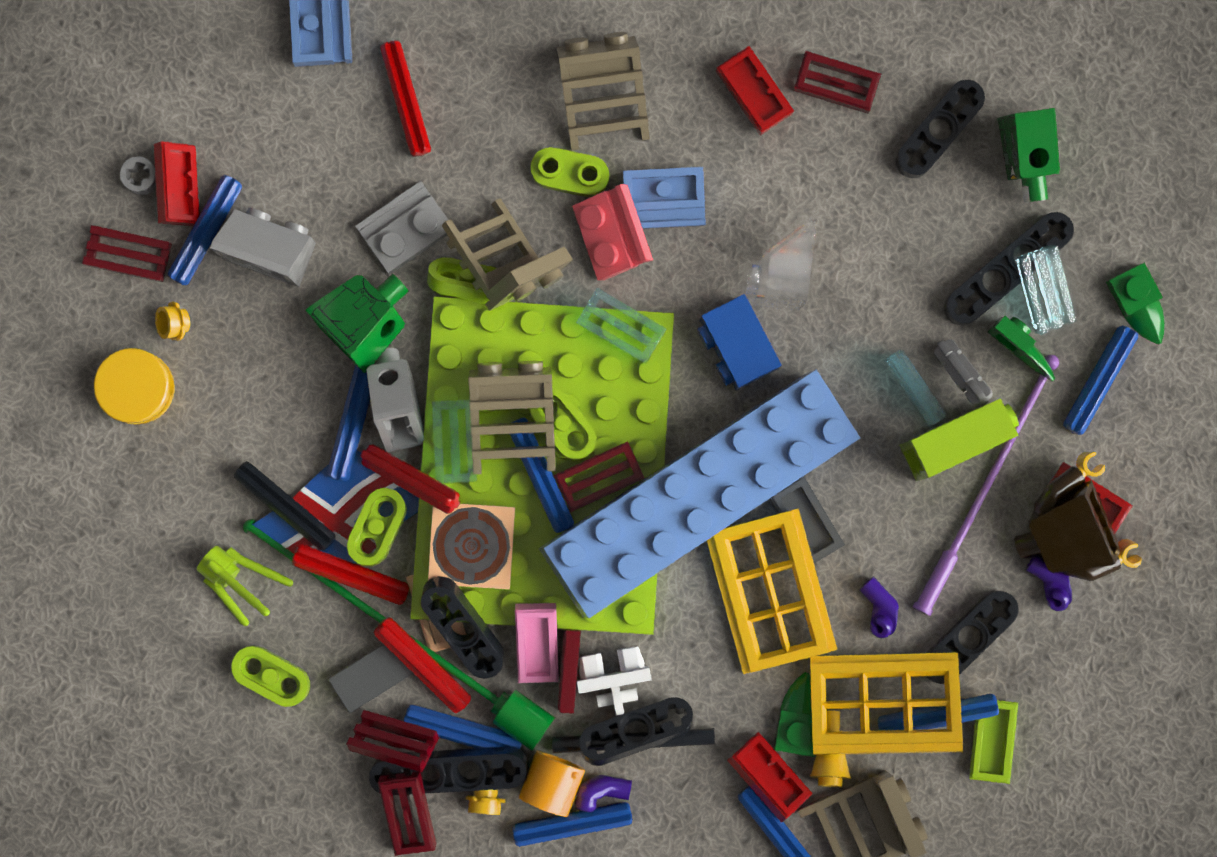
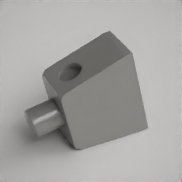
[366,348,425,452]

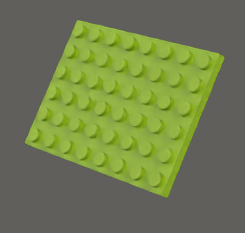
[410,297,674,635]

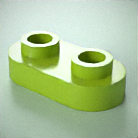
[531,147,609,197]
[427,257,497,304]
[530,387,597,460]
[347,488,407,567]
[231,646,310,707]

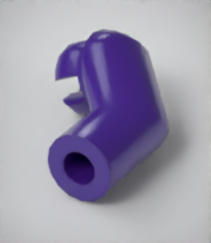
[1026,555,1072,611]
[859,576,899,638]
[575,775,632,812]

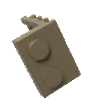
[556,32,650,151]
[441,198,573,311]
[469,361,556,475]
[797,770,928,857]

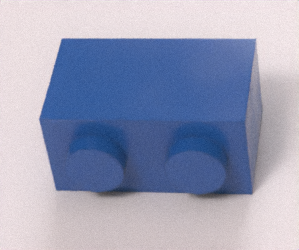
[697,294,782,391]

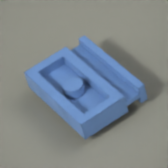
[289,0,352,67]
[623,167,706,229]

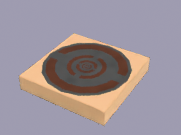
[428,504,515,589]

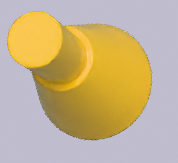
[810,711,851,787]

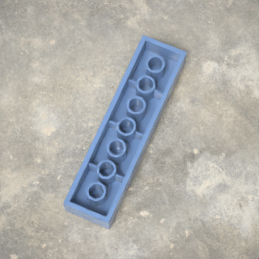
[538,369,860,619]

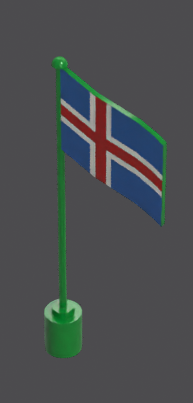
[243,450,556,751]

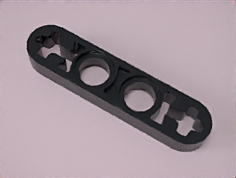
[944,212,1074,326]
[369,746,529,795]

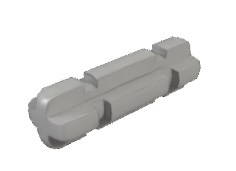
[934,339,993,407]

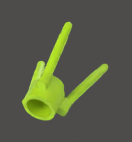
[196,545,293,626]

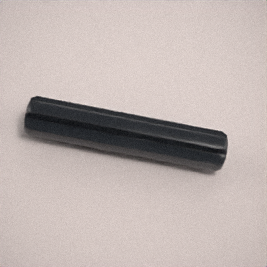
[234,461,336,551]

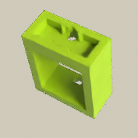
[899,398,1019,481]

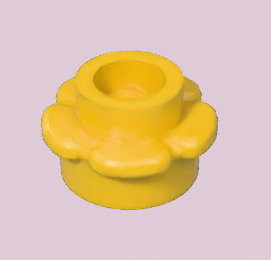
[155,301,190,341]
[465,790,505,815]

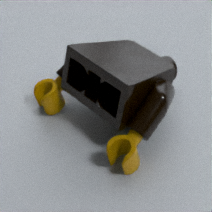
[1014,451,1142,581]

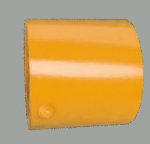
[518,751,585,817]

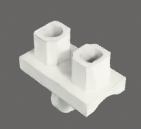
[577,646,652,716]

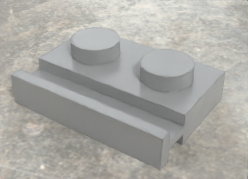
[355,181,448,275]

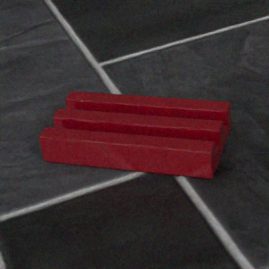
[793,51,881,114]
[82,225,172,283]
[554,441,645,512]
[558,629,581,714]
[346,710,439,772]
[378,771,437,856]

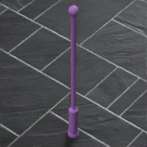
[912,355,1059,616]

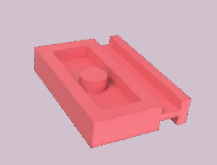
[572,184,653,281]

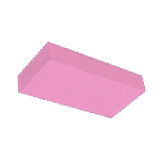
[515,603,559,683]

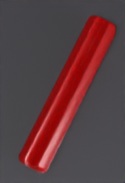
[380,40,431,157]
[360,444,460,514]
[292,544,409,605]
[374,617,471,713]

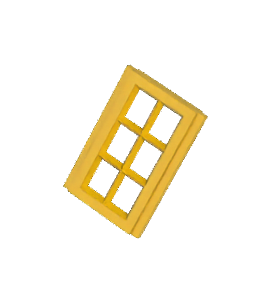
[707,508,837,674]
[810,653,963,755]

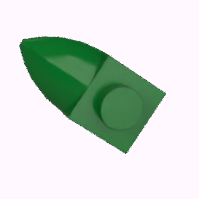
[1106,262,1165,345]
[988,316,1055,382]
[774,672,815,757]

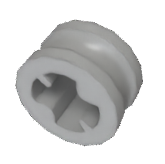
[120,156,156,195]

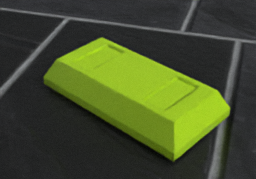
[969,700,1018,784]

